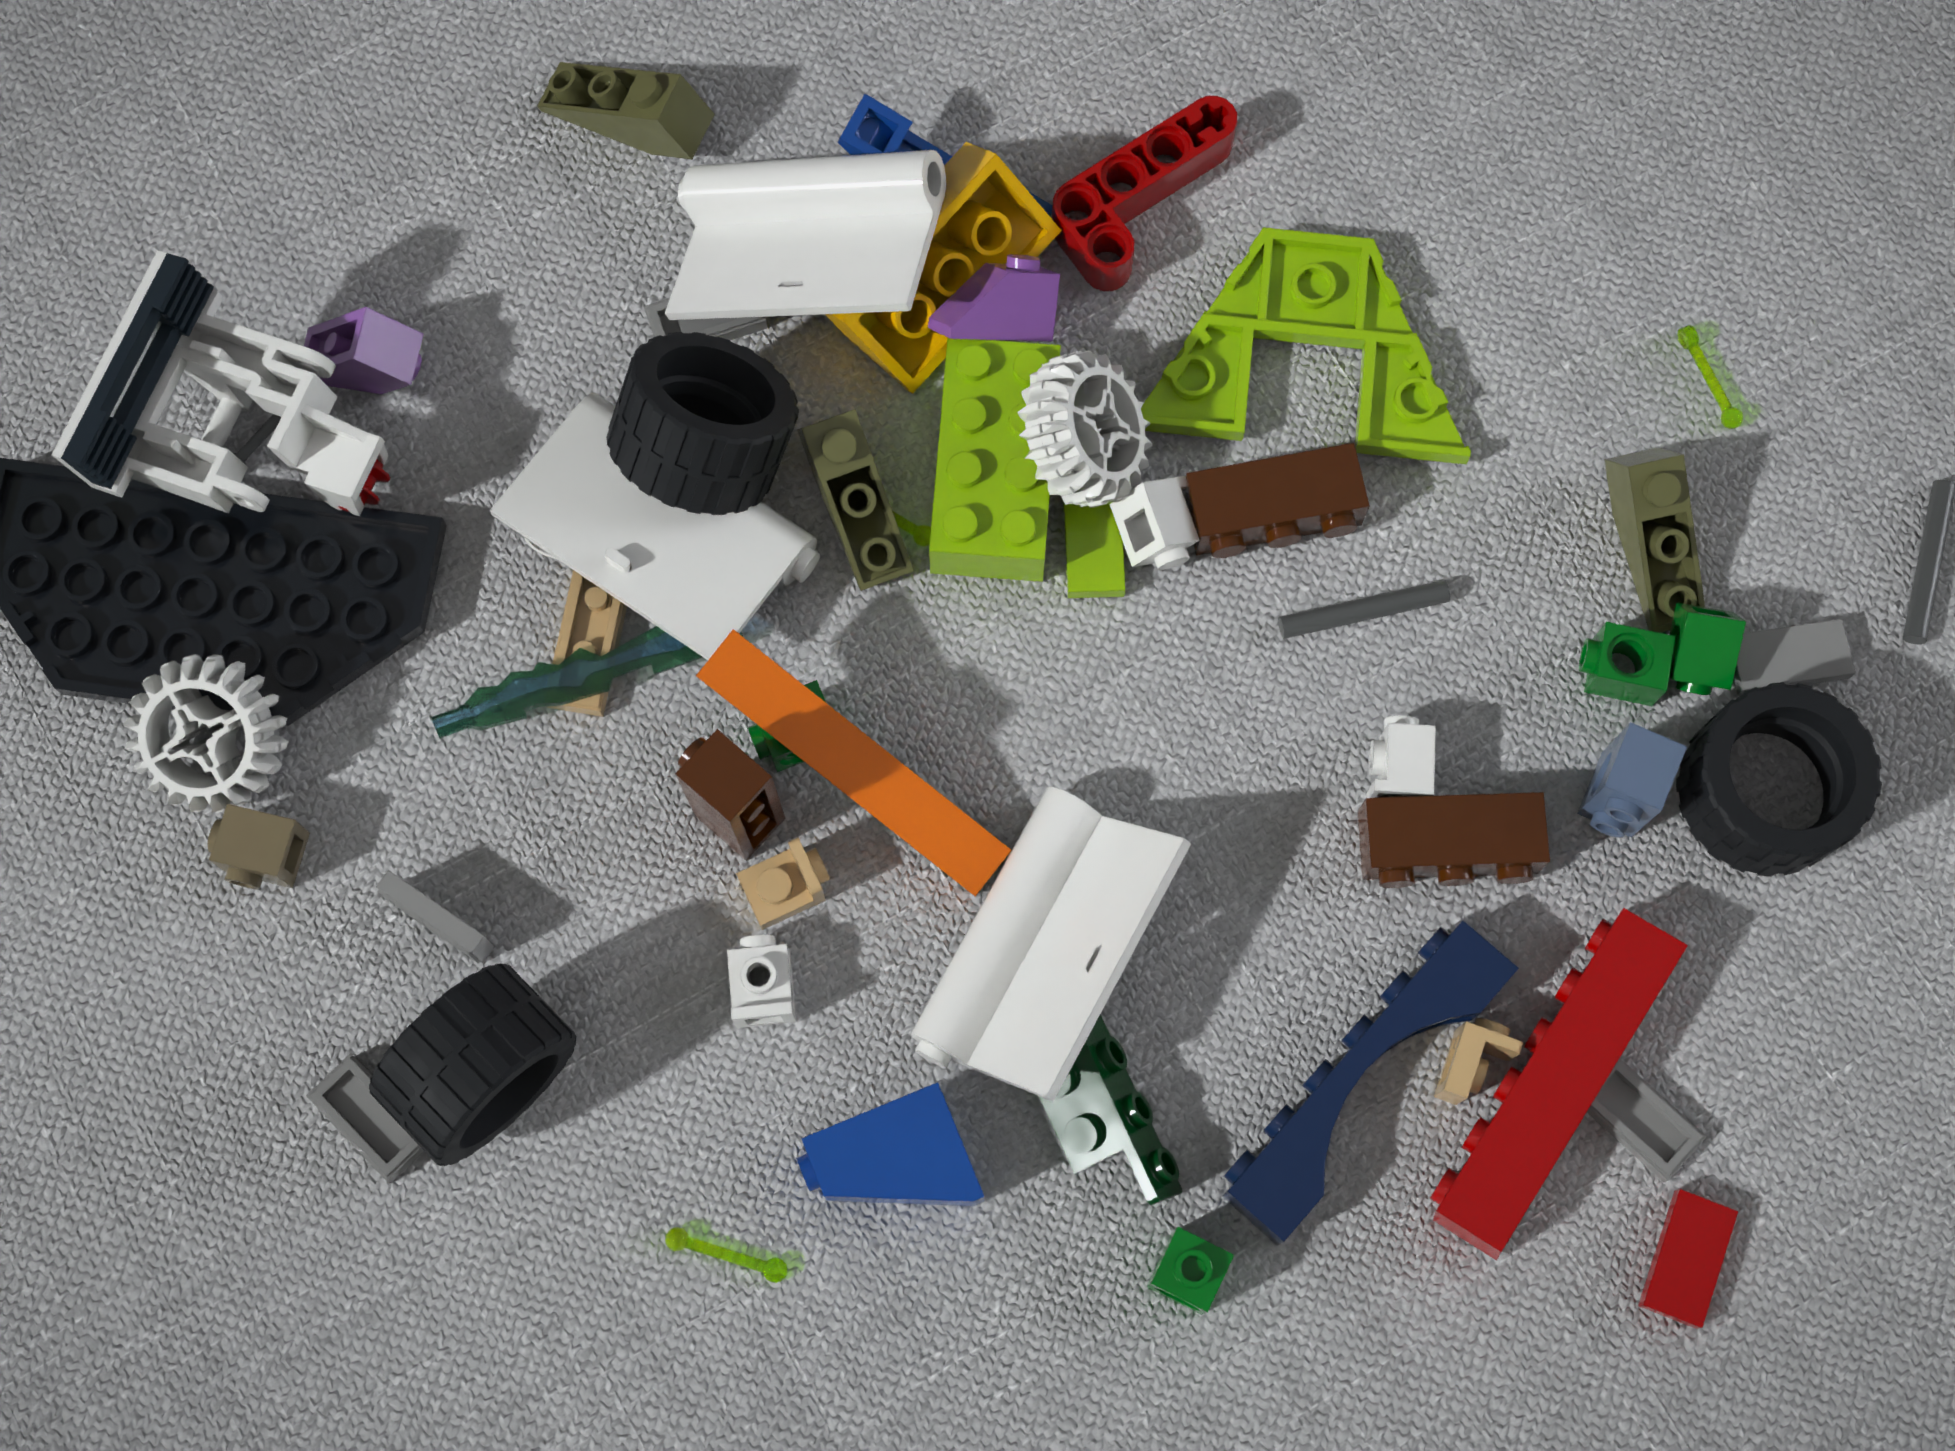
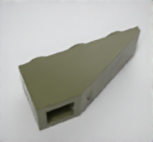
[537,62,715,160]
[797,409,914,591]
[1604,447,1705,633]

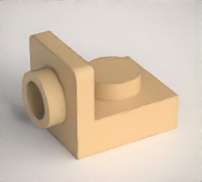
[736,837,830,930]
[1434,1018,1523,1105]

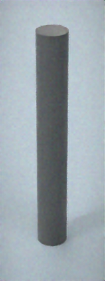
[1903,480,1955,645]
[1278,580,1450,639]

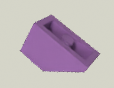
[928,254,1060,342]
[304,307,424,394]

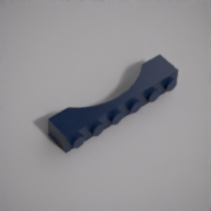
[1222,921,1519,1246]

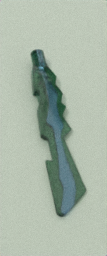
[431,626,743,739]

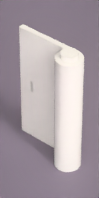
[665,150,946,320]
[490,393,820,660]
[910,787,1191,1101]

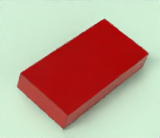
[1638,1189,1738,1329]

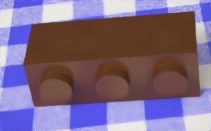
[1182,443,1370,558]
[675,729,786,861]
[1357,792,1550,888]

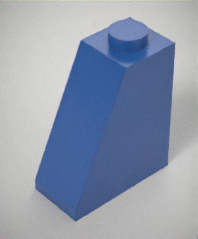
[796,1082,985,1206]

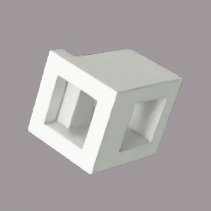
[1110,476,1200,570]
[1366,715,1436,798]
[727,935,796,1028]

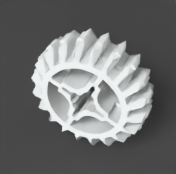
[1017,350,1152,508]
[123,654,289,813]

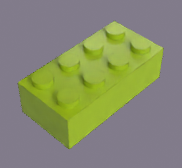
[929,337,1061,582]

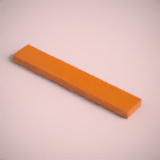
[696,629,1011,896]

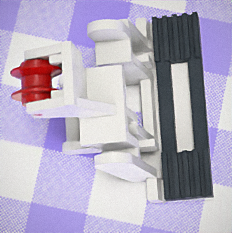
[51,250,391,516]

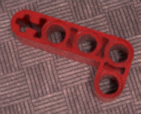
[1052,96,1238,291]

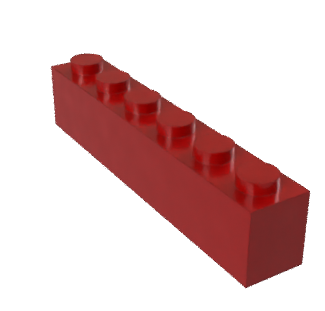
[1430,908,1688,1261]

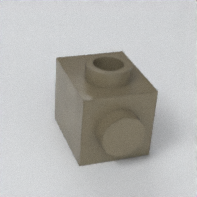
[208,804,310,890]

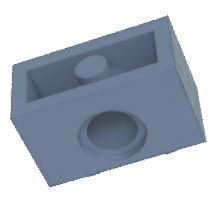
[1577,722,1687,838]

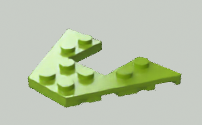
[1141,227,1471,465]

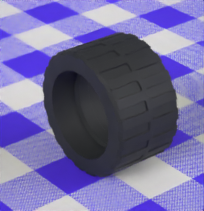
[606,332,799,515]
[1676,682,1882,877]
[369,964,576,1166]

